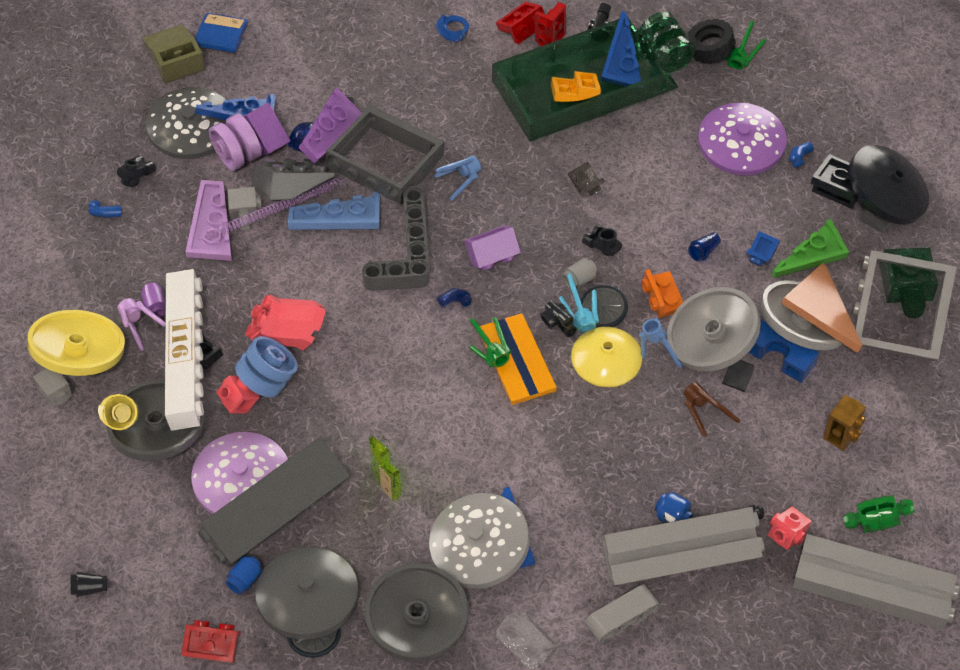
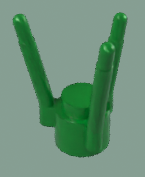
[725,21,766,70]
[470,317,511,367]

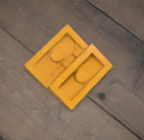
[550,71,601,102]

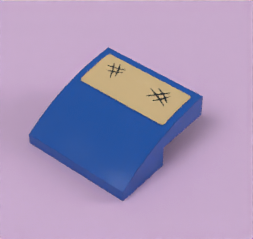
[195,13,248,53]

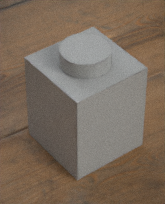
[33,369,72,408]

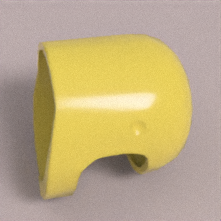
[98,394,139,430]

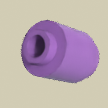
[141,283,166,318]

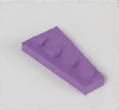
[299,87,362,163]

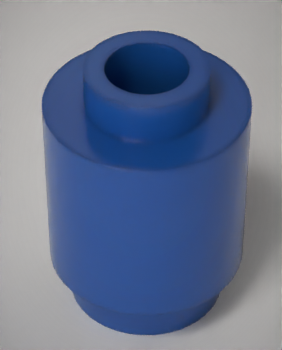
[225,556,262,595]

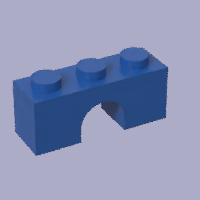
[748,319,819,383]

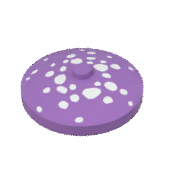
[698,103,787,175]

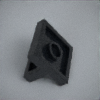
[810,154,858,209]

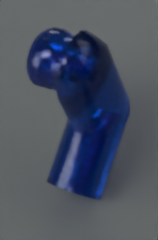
[436,288,472,308]

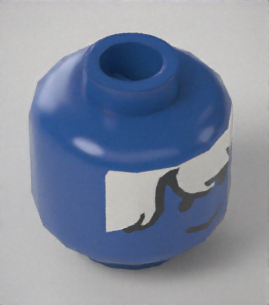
[655,492,693,523]

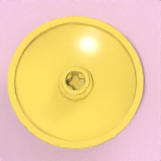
[27,310,125,376]

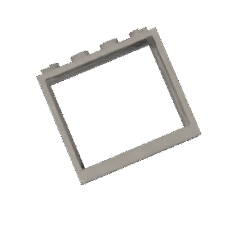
[853,250,957,361]

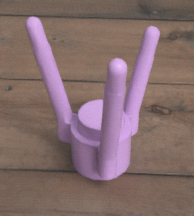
[117,298,166,351]

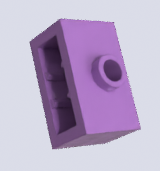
[243,102,290,156]
[464,225,521,270]

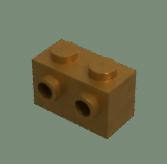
[823,394,866,451]

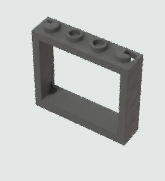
[326,105,445,204]

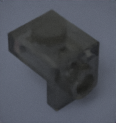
[567,162,605,196]

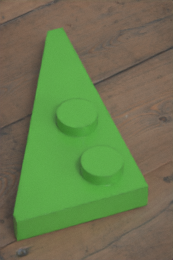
[772,219,849,278]

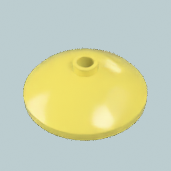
[571,327,642,387]

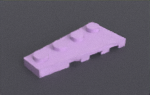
[186,180,232,261]

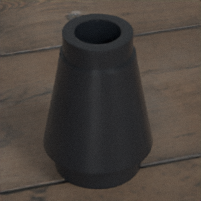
[70,572,107,597]

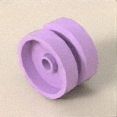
[209,114,262,171]

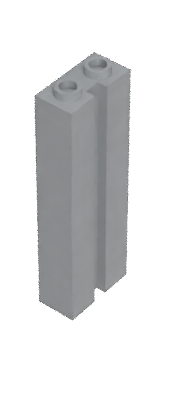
[601,507,764,586]
[792,534,960,630]

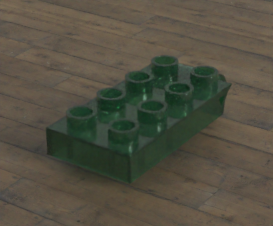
[492,11,696,142]

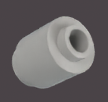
[562,258,597,289]

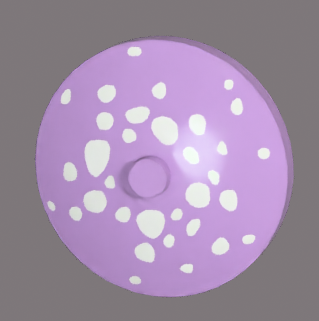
[191,432,288,514]

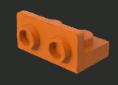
[641,269,683,318]

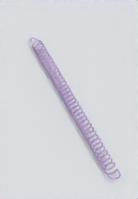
[198,178,346,241]

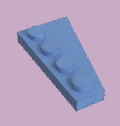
[288,192,380,230]

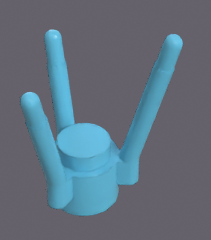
[559,273,599,332]

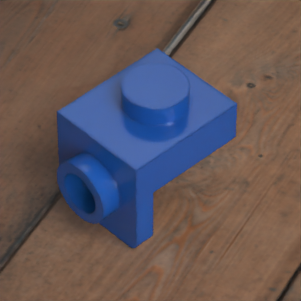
[746,231,780,267]

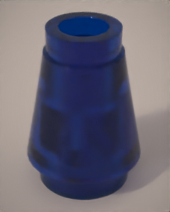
[688,232,721,261]

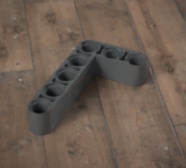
[362,186,430,291]

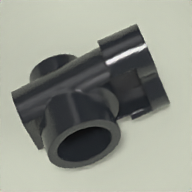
[588,3,612,40]
[117,155,156,187]
[582,224,622,256]
[540,301,577,337]

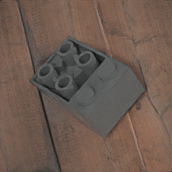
[252,159,334,200]

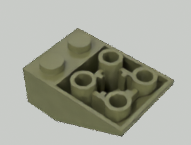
[142,24,205,83]

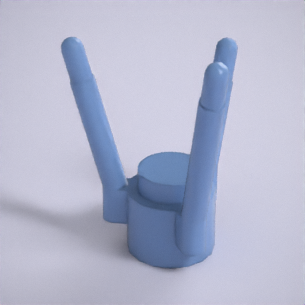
[434,155,481,201]
[639,318,682,368]

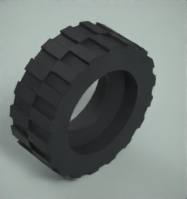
[686,19,736,64]

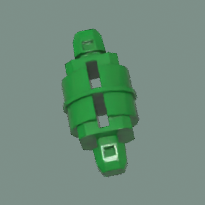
[843,495,915,533]

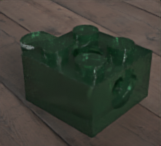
[879,247,938,319]

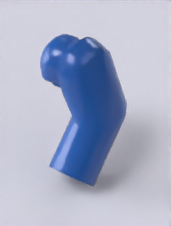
[789,141,814,168]
[88,200,122,218]

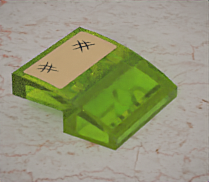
[369,436,401,502]

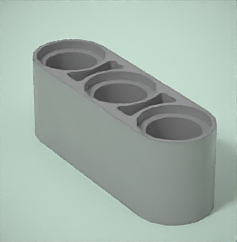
[585,584,661,644]

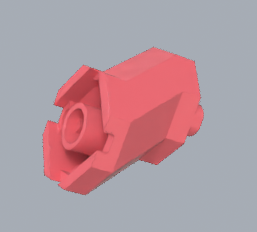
[245,294,326,351]

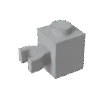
[228,187,262,231]

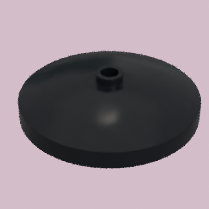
[848,145,929,225]

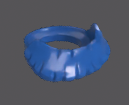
[436,14,469,42]

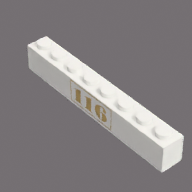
[165,269,204,431]

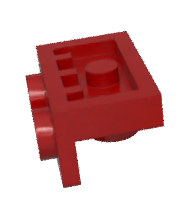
[496,1,545,45]
[534,2,566,50]
[181,620,241,663]

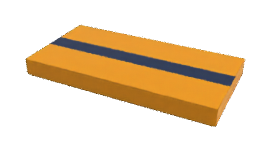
[480,313,557,405]

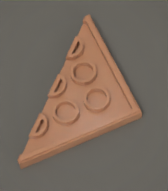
[781,263,863,353]

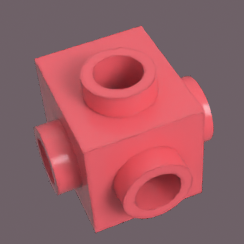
[216,376,260,414]
[767,506,812,550]

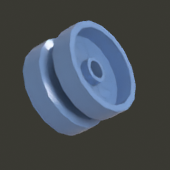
[235,336,298,397]

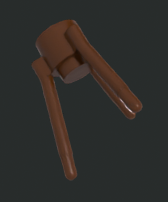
[684,382,740,437]

